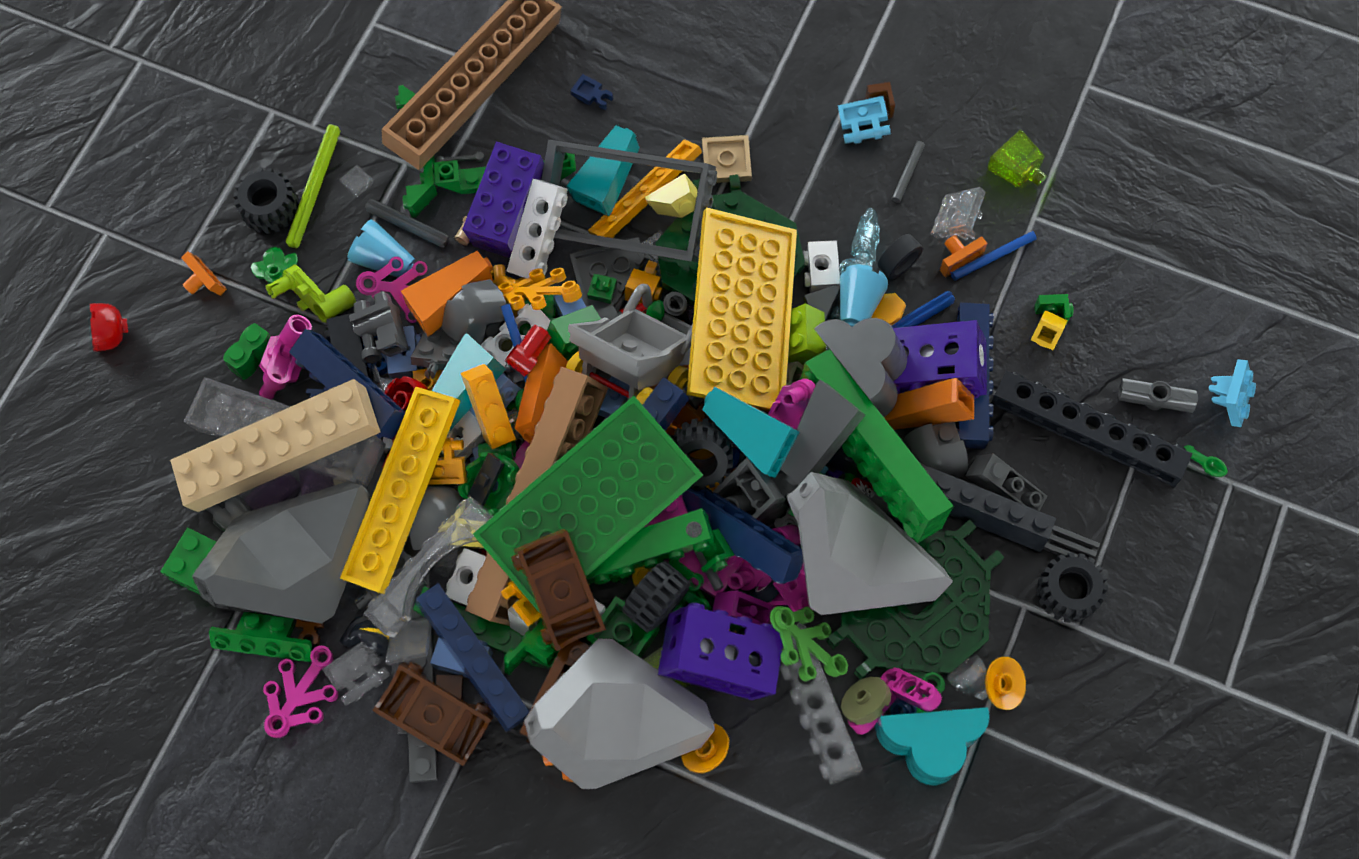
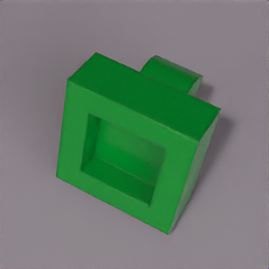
[587,274,617,304]

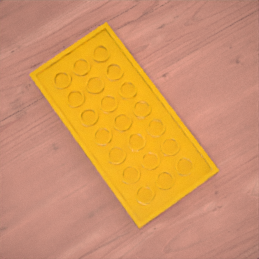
[686,208,797,412]

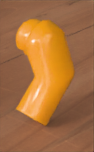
[493,264,517,286]

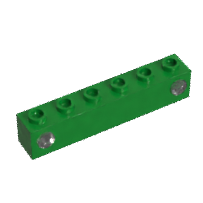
[586,509,715,585]

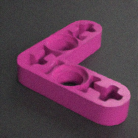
[847,668,942,734]

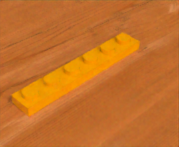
[588,140,702,238]

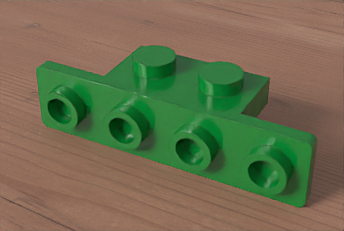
[209,612,312,662]
[504,617,559,675]

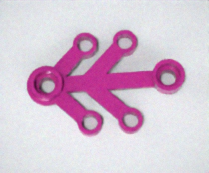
[356,257,428,323]
[263,646,338,738]

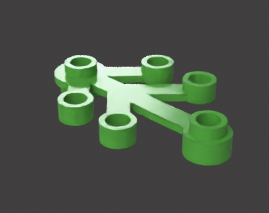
[770,606,848,681]

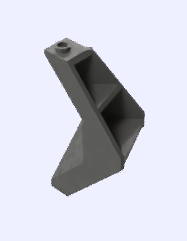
[192,482,370,624]

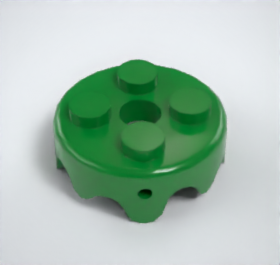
[458,452,520,517]

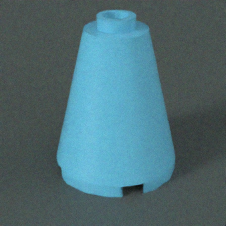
[347,219,417,278]
[840,264,888,327]

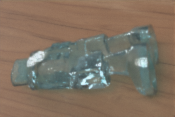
[839,208,880,273]

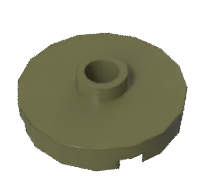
[841,677,891,725]

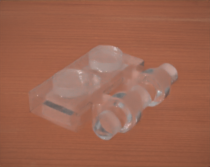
[323,642,390,706]

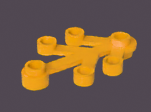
[498,268,582,310]

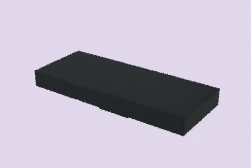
[468,453,505,507]

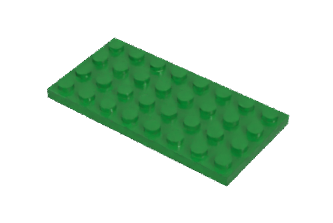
[473,396,703,613]

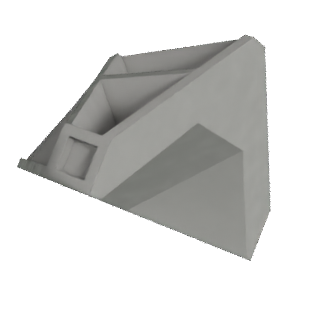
[787,472,953,615]
[524,639,715,789]

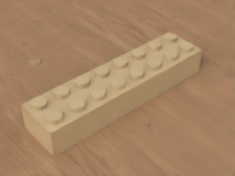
[170,379,380,512]

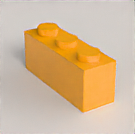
[460,364,516,449]

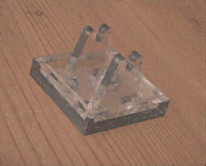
[931,187,986,240]

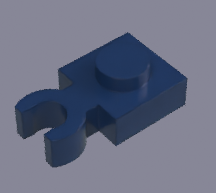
[570,74,613,110]

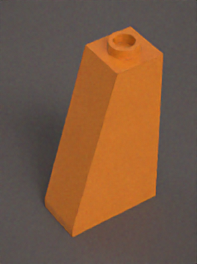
[401,251,493,337]
[515,343,568,445]
[884,378,974,430]

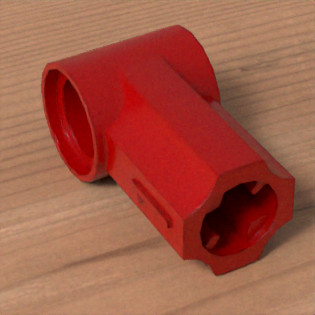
[504,325,551,377]

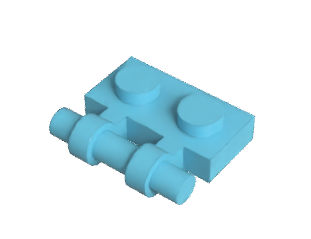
[838,96,891,144]

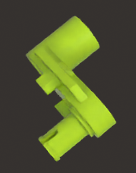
[266,265,356,323]

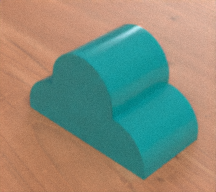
[875,708,989,785]

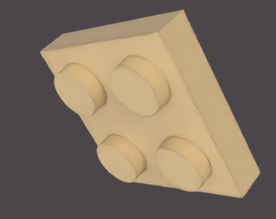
[702,135,752,183]

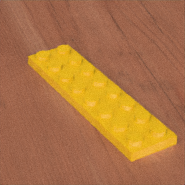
[340,387,460,595]

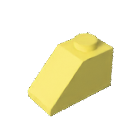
[645,174,697,218]

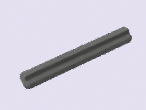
[365,199,449,248]

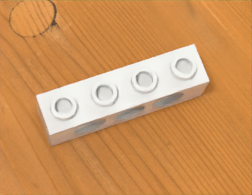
[507,179,568,278]
[481,304,550,367]

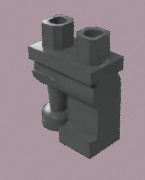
[349,291,409,363]

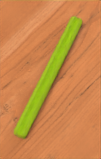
[286,124,340,248]

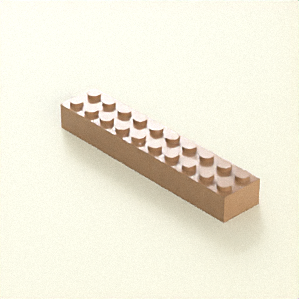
[382,0,562,170]
[465,367,608,626]

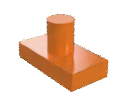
[940,235,988,277]
[181,251,227,296]

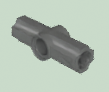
[1118,378,1198,413]

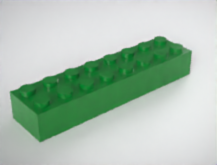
[800,349,953,543]

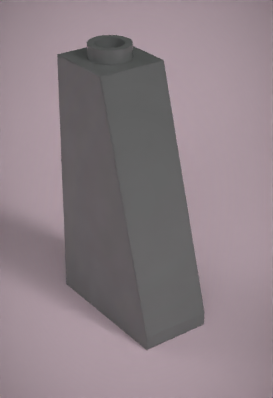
[780,380,866,487]

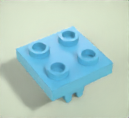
[1209,359,1256,427]

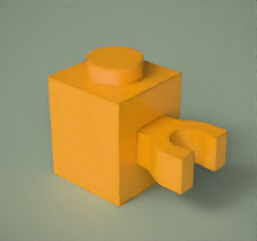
[625,260,663,304]

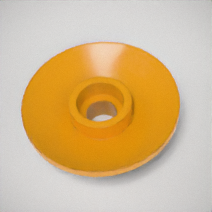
[985,657,1026,710]
[681,724,729,773]

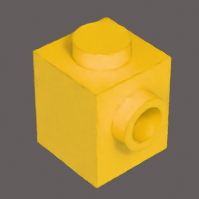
[1031,310,1067,350]

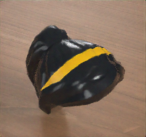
[340,613,390,657]

